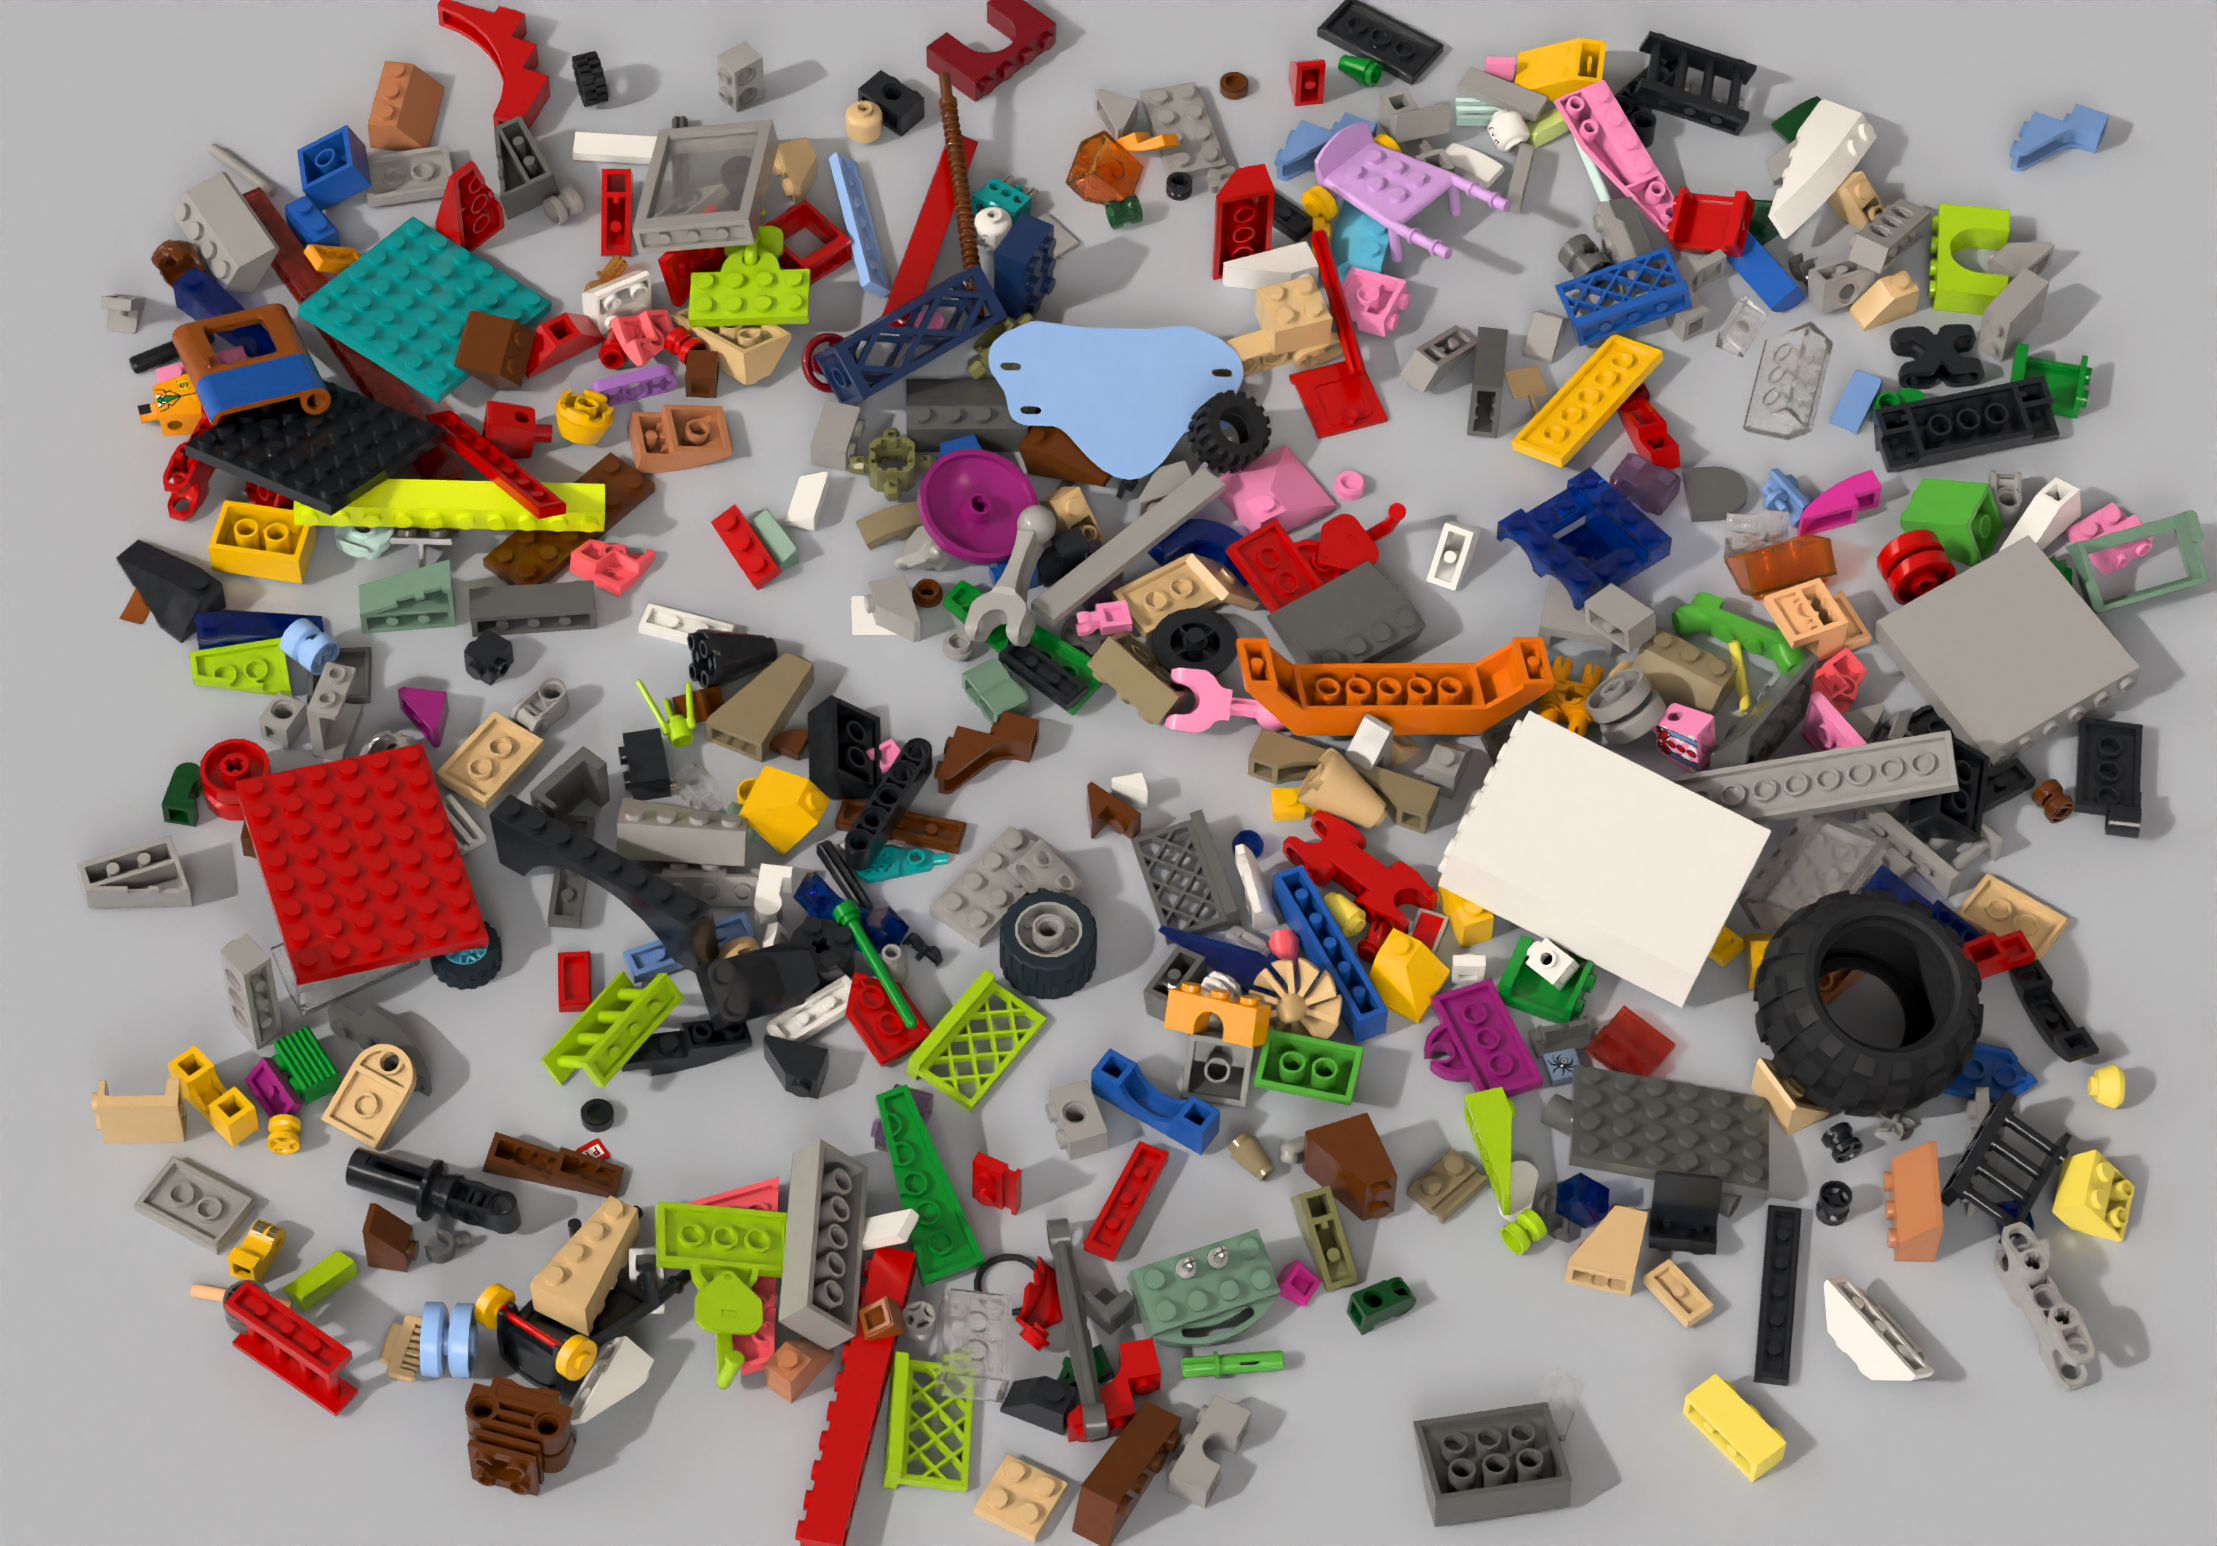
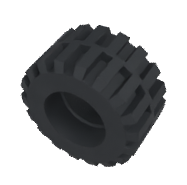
[1188,390,1272,474]

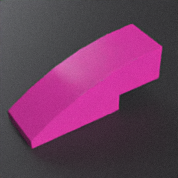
[1797,469,1882,538]

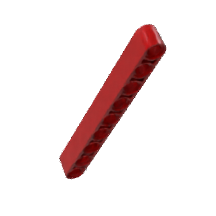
[881,134,978,327]

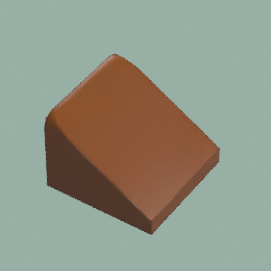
[858,1296,906,1341]

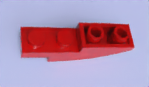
[1961,930,2036,979]

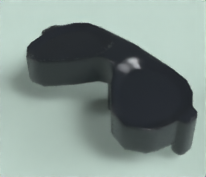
[902,933,943,967]

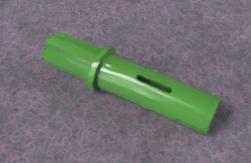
[1181,1350,1284,1379]

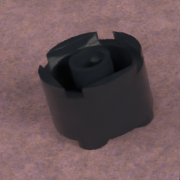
[789,916,855,993]

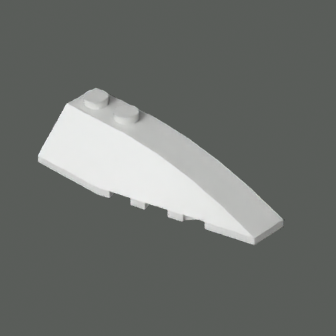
[1768,99,1877,239]

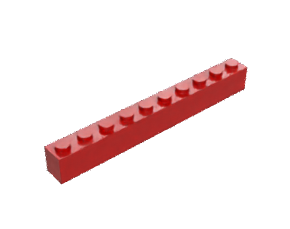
[795,1247,916,1546]

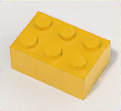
[208,500,318,584]

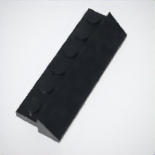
[1873,376,2060,473]

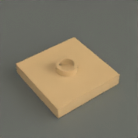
[1186,553,1259,611]

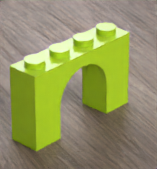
[1928,203,2010,315]

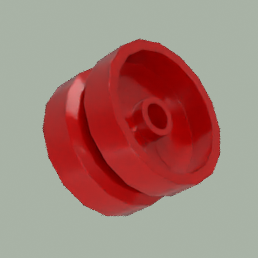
[1876,529,1956,606]
[200,739,271,821]

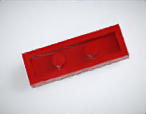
[711,504,782,590]

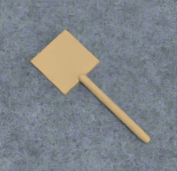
[1504,366,1548,415]

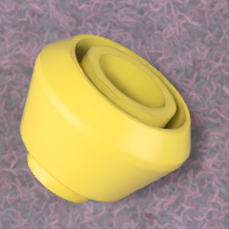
[2087,1064,2125,1109]

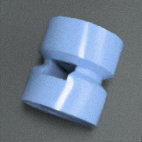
[280,618,340,675]

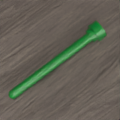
[832,900,918,1029]

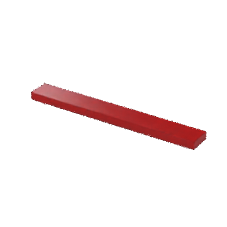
[424,410,566,519]

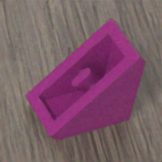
[398,687,449,749]

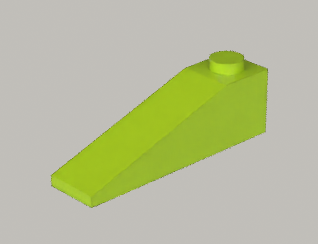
[1463,1087,1516,1216]

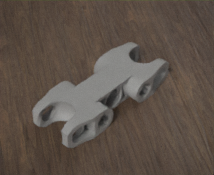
[1994,1222,2095,1391]

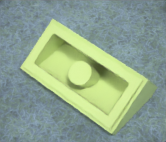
[1526,107,1570,148]

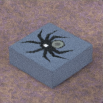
[1542,1048,1581,1087]

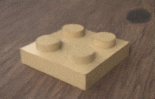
[974,1454,1068,1543]

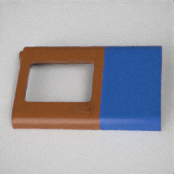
[172,303,331,426]

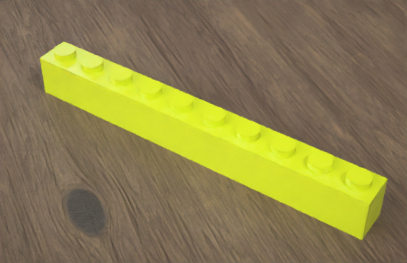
[294,479,605,533]

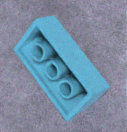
[1331,200,1390,281]

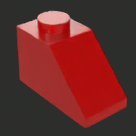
[1289,59,1326,106]

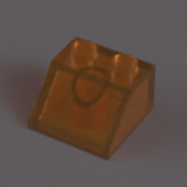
[1065,130,1144,210]

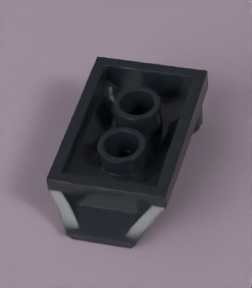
[694,943,819,1031]

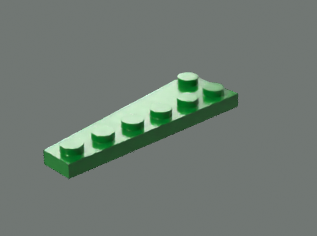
[943,580,1103,715]
[875,1084,985,1287]

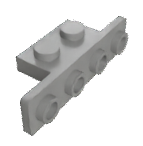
[655,861,759,906]

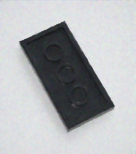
[1317,0,1444,85]

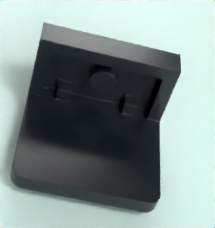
[1649,1171,1722,1255]

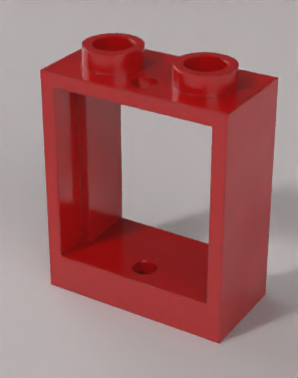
[764,200,851,285]

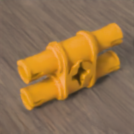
[1536,656,1603,738]

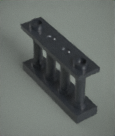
[1630,31,1757,136]
[1941,1090,2072,1244]

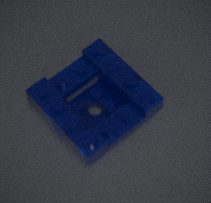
[1496,467,1672,611]

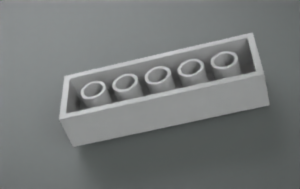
[778,1139,868,1350]

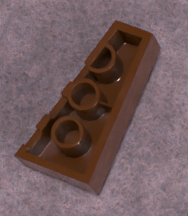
[1072,1400,1182,1546]

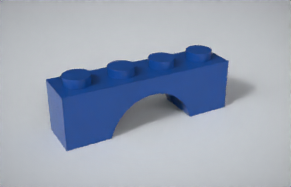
[1091,1048,1220,1155]

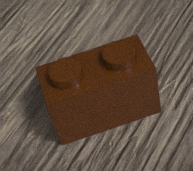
[454,311,536,390]

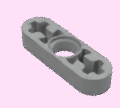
[1507,143,1535,213]

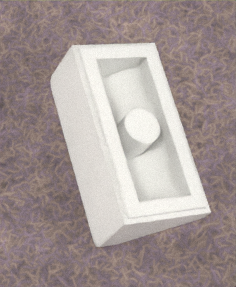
[785,472,829,531]

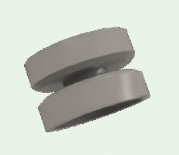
[1585,667,1666,745]

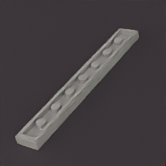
[1031,467,1226,626]

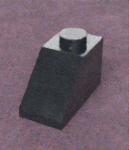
[763,1034,829,1099]
[1000,1376,1077,1436]

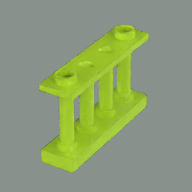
[540,971,684,1087]

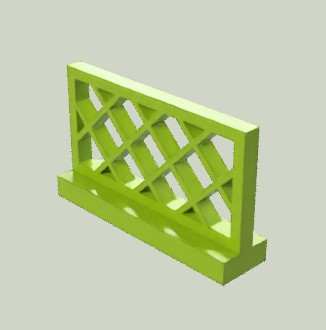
[905,969,1047,1112]
[882,1351,975,1492]

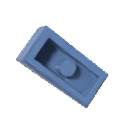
[1829,370,1883,434]

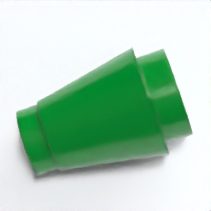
[1338,55,1383,87]

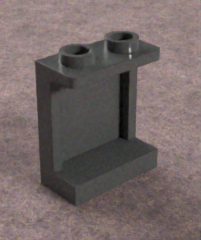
[530,746,610,822]

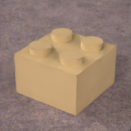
[1254,276,1332,356]

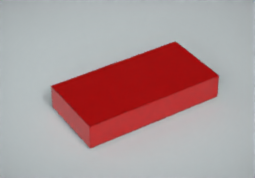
[558,951,592,1013]

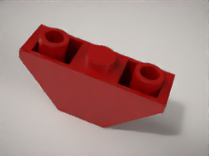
[525,312,605,379]

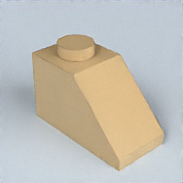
[1849,270,1920,332]

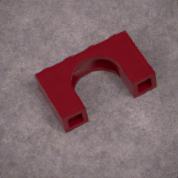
[926,0,1056,102]

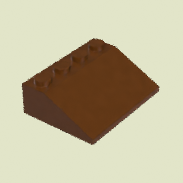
[1018,426,1112,487]

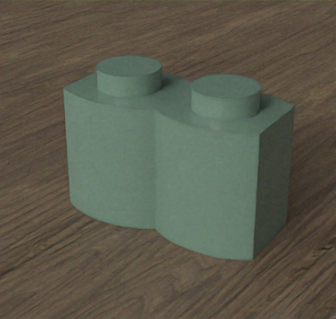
[962,657,1030,725]

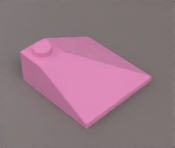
[1218,445,1336,534]

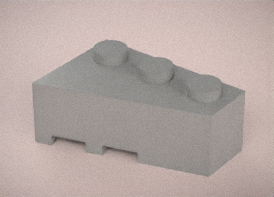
[77,835,192,908]

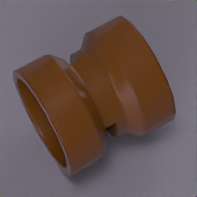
[2031,779,2076,824]

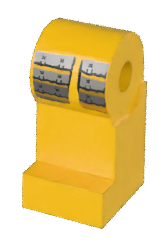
[227,1219,286,1282]

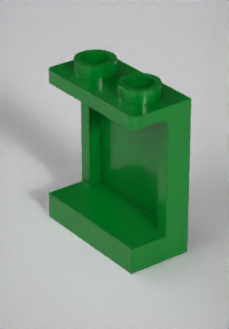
[2010,343,2092,419]
[1498,935,1597,1024]

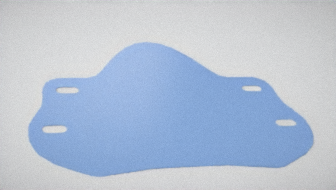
[988,321,1243,480]

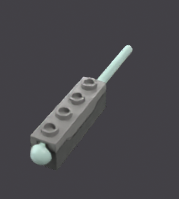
[1574,138,1667,297]

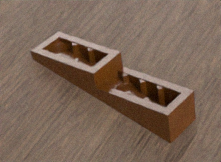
[482,1132,624,1198]

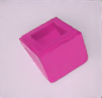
[1276,1259,1322,1307]

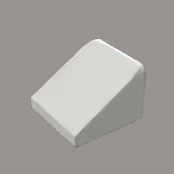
[1111,772,1148,808]

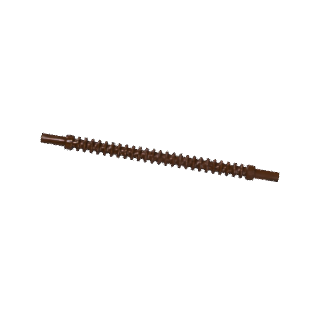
[939,72,985,319]

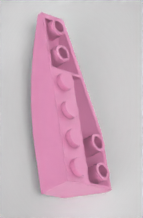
[1554,80,1675,235]

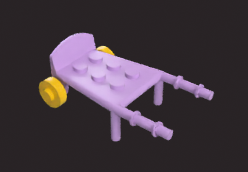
[1302,122,1511,263]

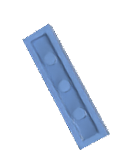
[623,911,756,984]

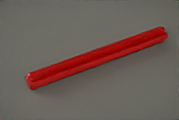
[1311,229,1365,377]

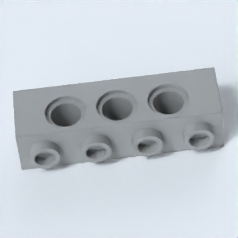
[1848,198,1931,274]
[220,933,283,1050]

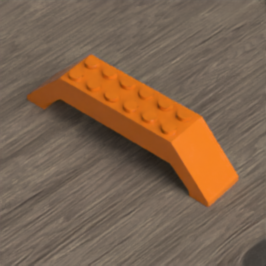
[1236,637,1555,736]

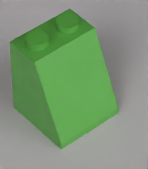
[1900,478,2004,567]

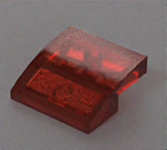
[1584,1005,1676,1077]

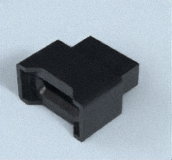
[1037,526,1090,588]

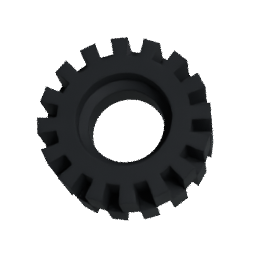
[572,51,609,107]

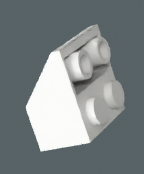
[582,270,652,335]

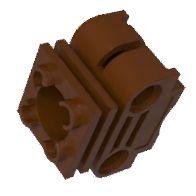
[465,1375,576,1496]

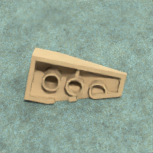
[671,307,792,385]

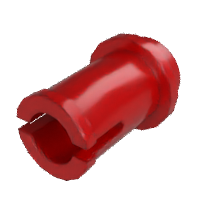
[1357,921,1390,962]

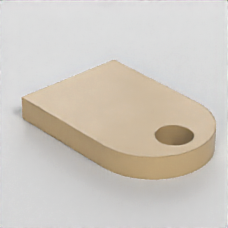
[321,1044,417,1151]

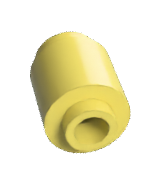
[1323,892,1366,937]

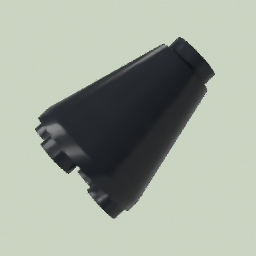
[687,629,777,689]

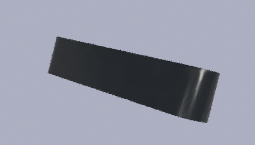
[845,738,933,871]

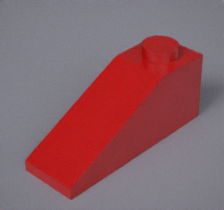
[601,169,633,257]

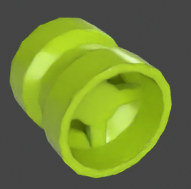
[1500,1209,1547,1255]

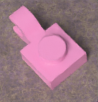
[1075,600,1133,636]

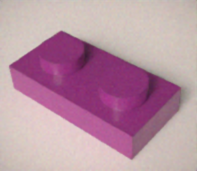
[244,1057,304,1118]

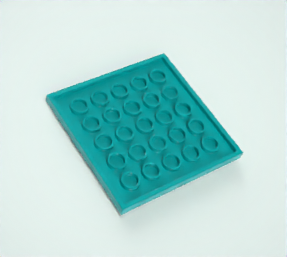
[298,216,552,403]

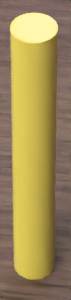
[1728,639,1752,715]

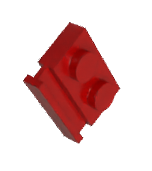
[972,1151,1022,1216]

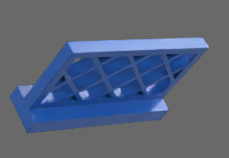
[1555,246,1692,347]

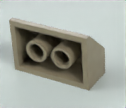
[1631,626,1738,716]
[1087,630,1194,725]

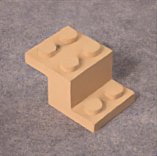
[1763,577,1871,661]

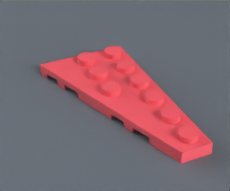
[687,1177,779,1376]

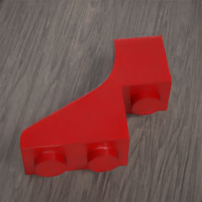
[1067,1338,1161,1443]

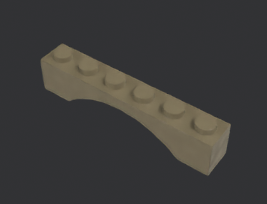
[1248,728,1440,834]

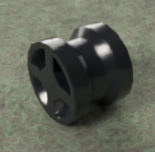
[1821,1122,1863,1164]

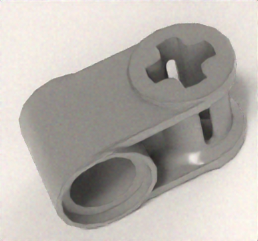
[1988,470,2022,528]
[510,678,569,737]

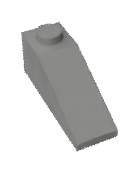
[1400,325,1477,394]

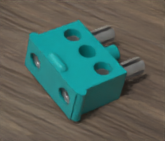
[972,174,1039,226]

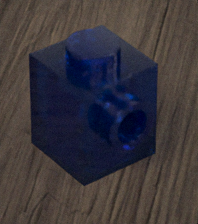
[1555,1172,1610,1229]

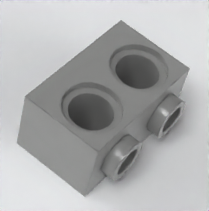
[717,41,764,113]
[1006,838,1085,897]

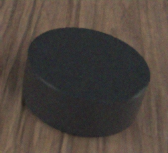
[581,1099,614,1133]

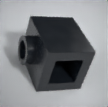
[464,628,514,686]

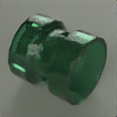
[1105,194,1143,230]

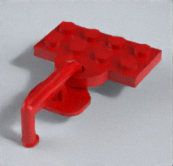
[1225,503,1406,613]

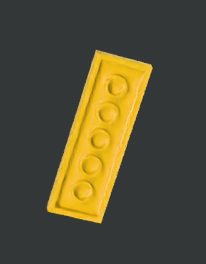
[1511,334,1664,468]

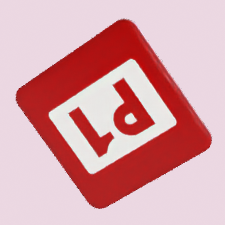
[576,1138,610,1161]

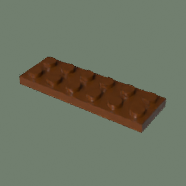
[483,452,655,586]

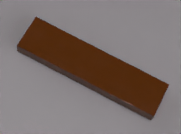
[835,798,967,855]

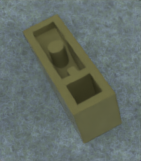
[1290,1185,1359,1292]

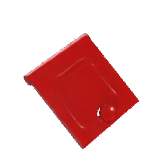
[1289,360,1388,439]

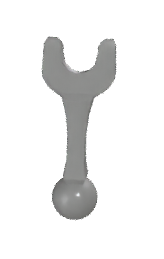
[964,505,1056,647]

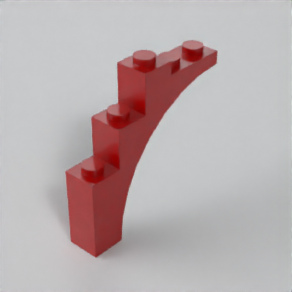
[437,0,550,130]

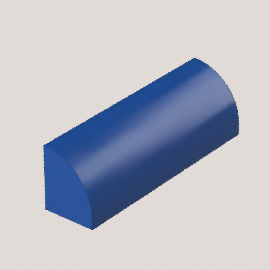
[1726,231,1806,312]

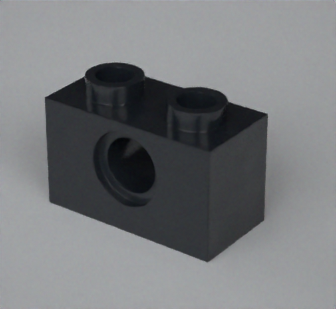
[858,70,924,137]

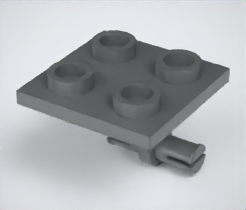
[390,527,459,568]

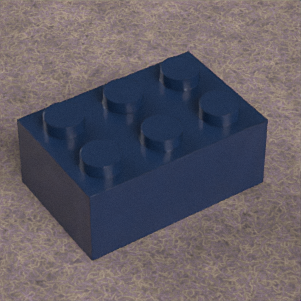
[994,212,1056,320]

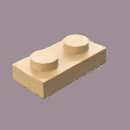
[1643,1259,1714,1329]

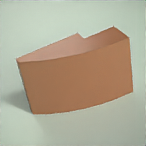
[627,405,732,473]

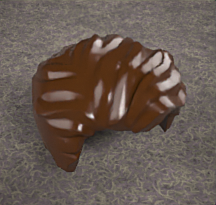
[151,239,206,288]

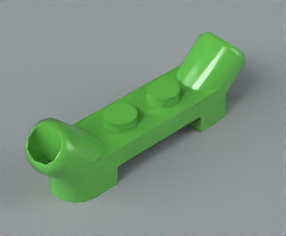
[1672,592,1807,675]

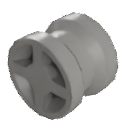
[902,1301,936,1344]

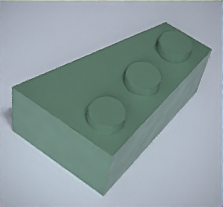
[359,559,456,634]

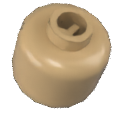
[845,101,883,144]

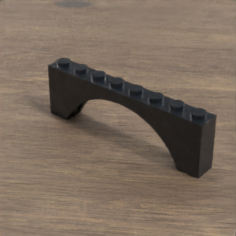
[489,794,719,973]

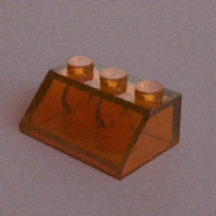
[1723,533,1837,600]

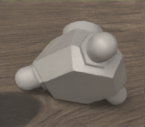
[894,525,952,571]

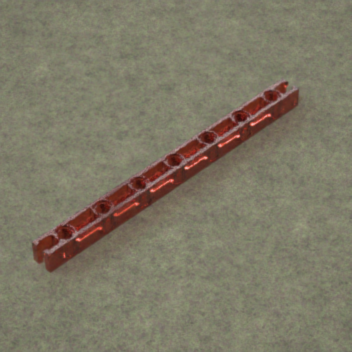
[242,187,464,480]

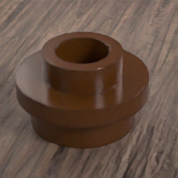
[912,579,943,608]

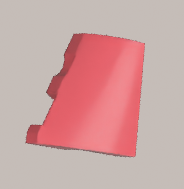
[609,309,674,367]
[569,539,656,597]
[1811,647,1867,714]

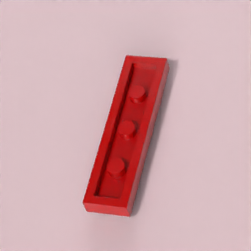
[1083,1141,1169,1262]

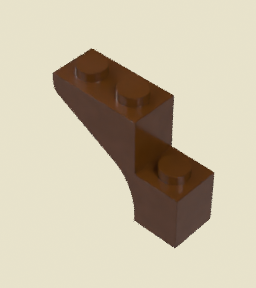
[934,711,1039,795]

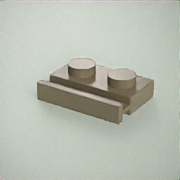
[1407,1149,1488,1224]

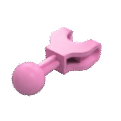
[1165,668,1286,733]

